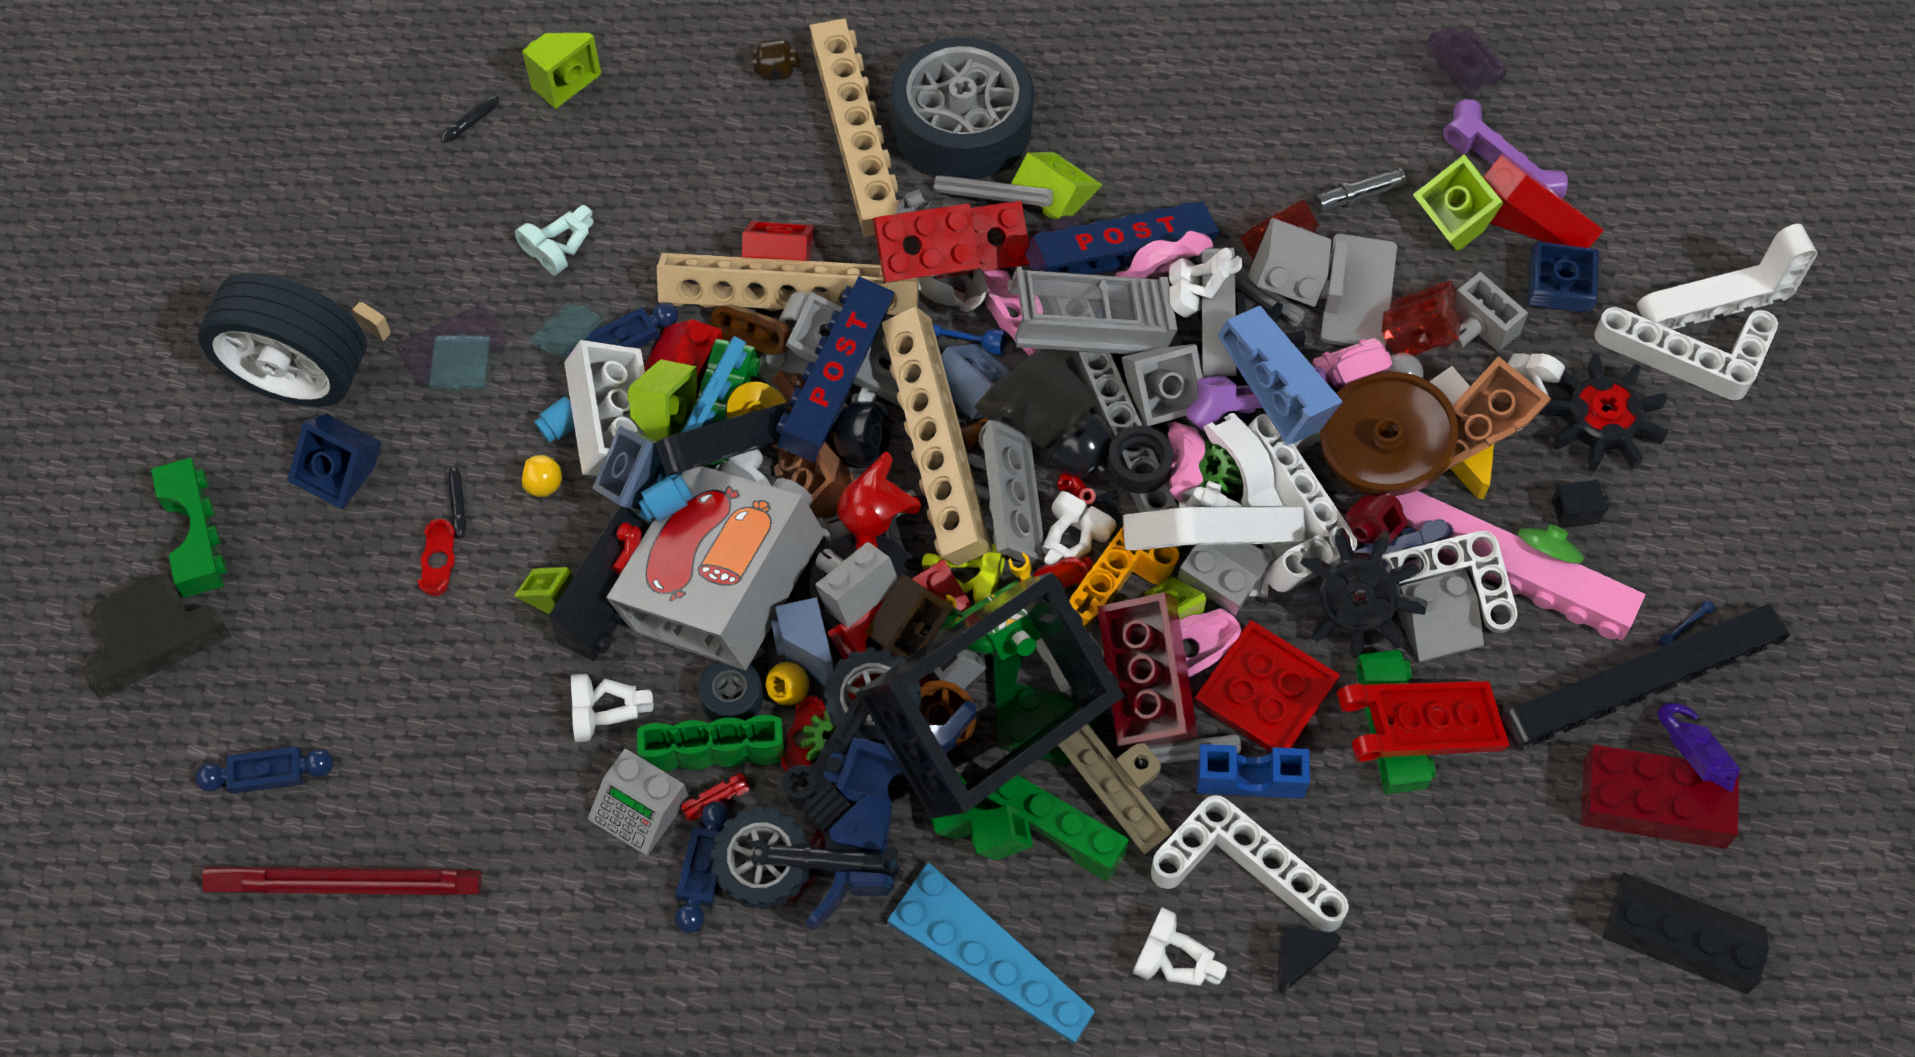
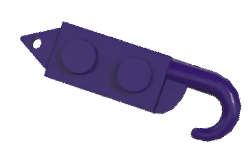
[1657,703,1740,792]

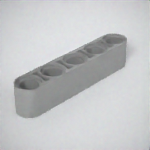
[1202,247,1236,377]

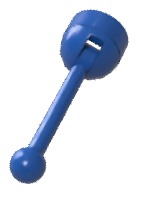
[933,324,1007,356]

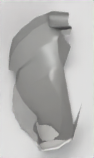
[896,189,988,312]

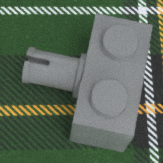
[1447,272,1528,352]
[815,542,898,628]

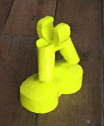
[922,543,1006,604]

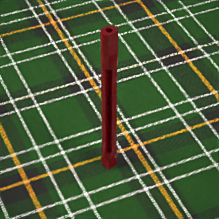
[202,867,482,895]

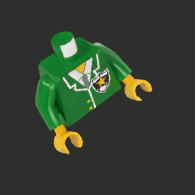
[946,552,1041,660]

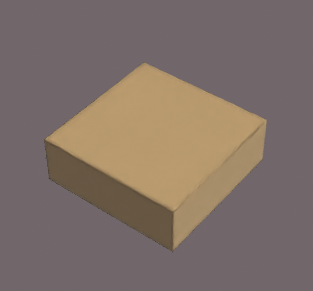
[352,302,391,341]

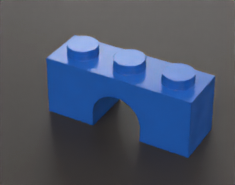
[1196,744,1310,799]

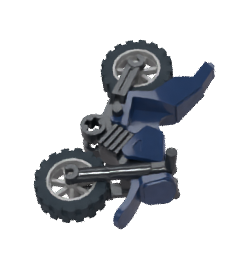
[711,648,976,931]

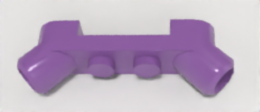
[1443,99,1568,198]
[1186,367,1326,432]

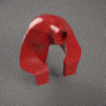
[837,451,921,550]

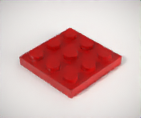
[1193,620,1340,752]

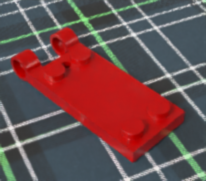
[1337,681,1510,762]

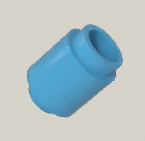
[534,396,575,443]
[639,474,694,522]

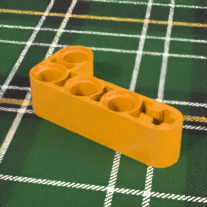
[1069,526,1179,633]

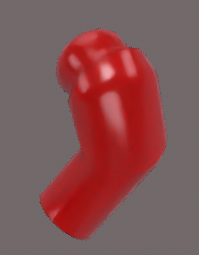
[1057,473,1096,505]
[612,522,642,575]

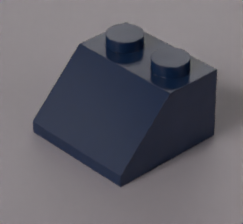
[287,414,382,509]

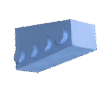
[1217,305,1343,446]

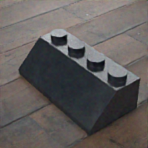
[548,506,650,661]
[1602,872,1769,995]

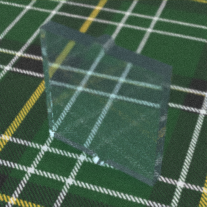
[529,302,603,358]
[429,333,490,391]

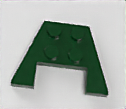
[993,653,1108,767]

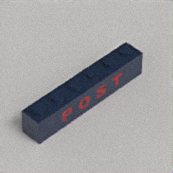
[1025,201,1219,275]
[776,276,895,463]

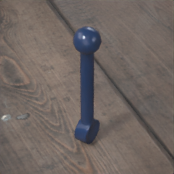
[1659,600,1714,647]

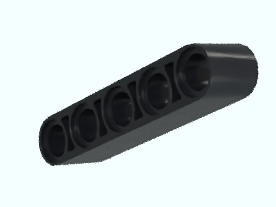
[655,403,791,476]

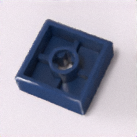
[1528,241,1599,313]

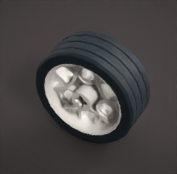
[197,273,367,407]

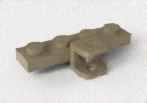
[1058,724,1173,856]

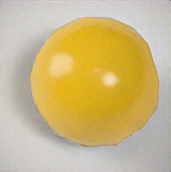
[522,455,562,497]
[765,662,810,706]

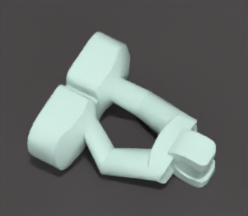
[515,205,593,276]

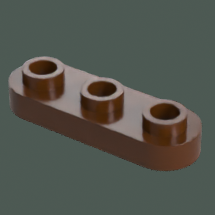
[711,304,792,355]

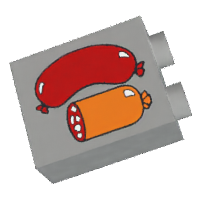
[606,462,825,671]

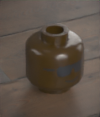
[752,39,799,81]

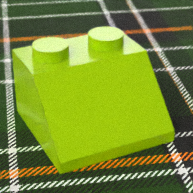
[522,33,602,109]
[1011,152,1102,220]
[1413,154,1503,251]
[627,359,697,441]

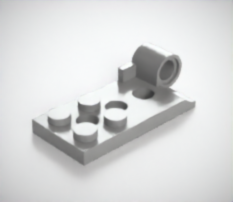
[779,292,912,407]
[978,420,1046,566]

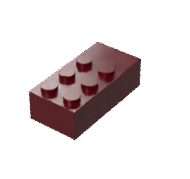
[1097,592,1198,749]
[1580,744,1739,849]

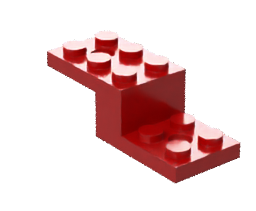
[872,201,1030,284]

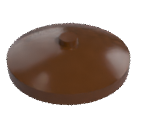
[1320,371,1458,496]

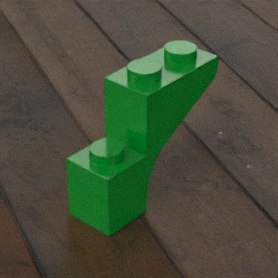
[931,771,1033,860]

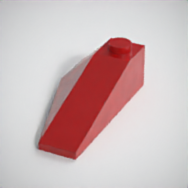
[1483,152,1604,248]

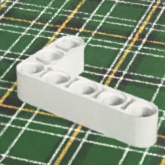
[1637,224,1817,330]
[1594,307,1778,400]
[1247,414,1357,592]
[1123,507,1306,550]
[1355,531,1517,633]
[1151,795,1348,932]

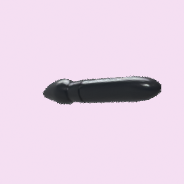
[441,96,500,143]
[448,466,467,539]

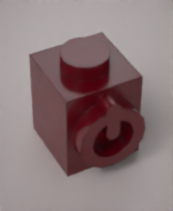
[1345,492,1408,544]

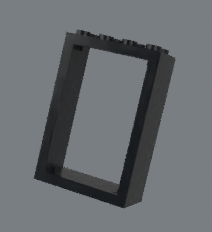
[856,572,1124,819]

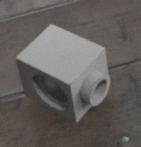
[933,648,987,689]

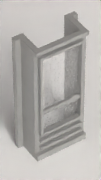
[1007,267,1177,354]

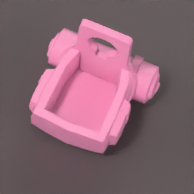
[1312,338,1392,390]

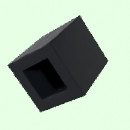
[1552,480,1609,528]

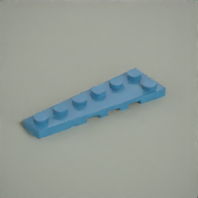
[637,336,747,523]
[887,863,1095,1045]

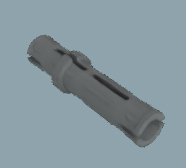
[1313,167,1406,214]

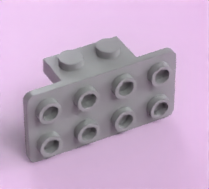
[1320,234,1397,347]

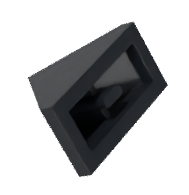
[1277,928,1342,994]

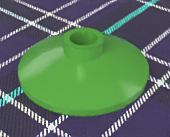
[1518,524,1584,564]

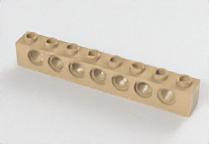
[810,18,902,237]
[657,253,919,317]
[882,306,993,566]

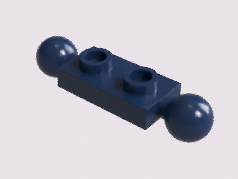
[565,302,678,360]
[195,746,334,794]
[675,801,730,933]

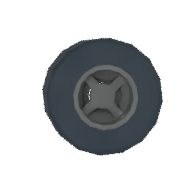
[698,661,764,722]

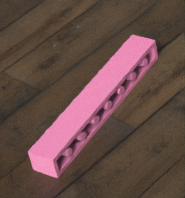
[1395,491,1646,641]

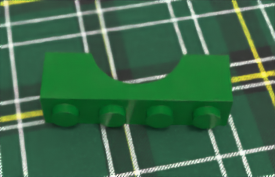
[151,458,228,598]
[984,775,1129,882]

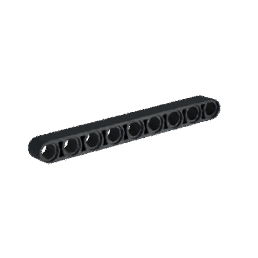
[1501,604,1790,751]

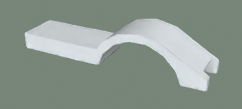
[1203,413,1302,563]

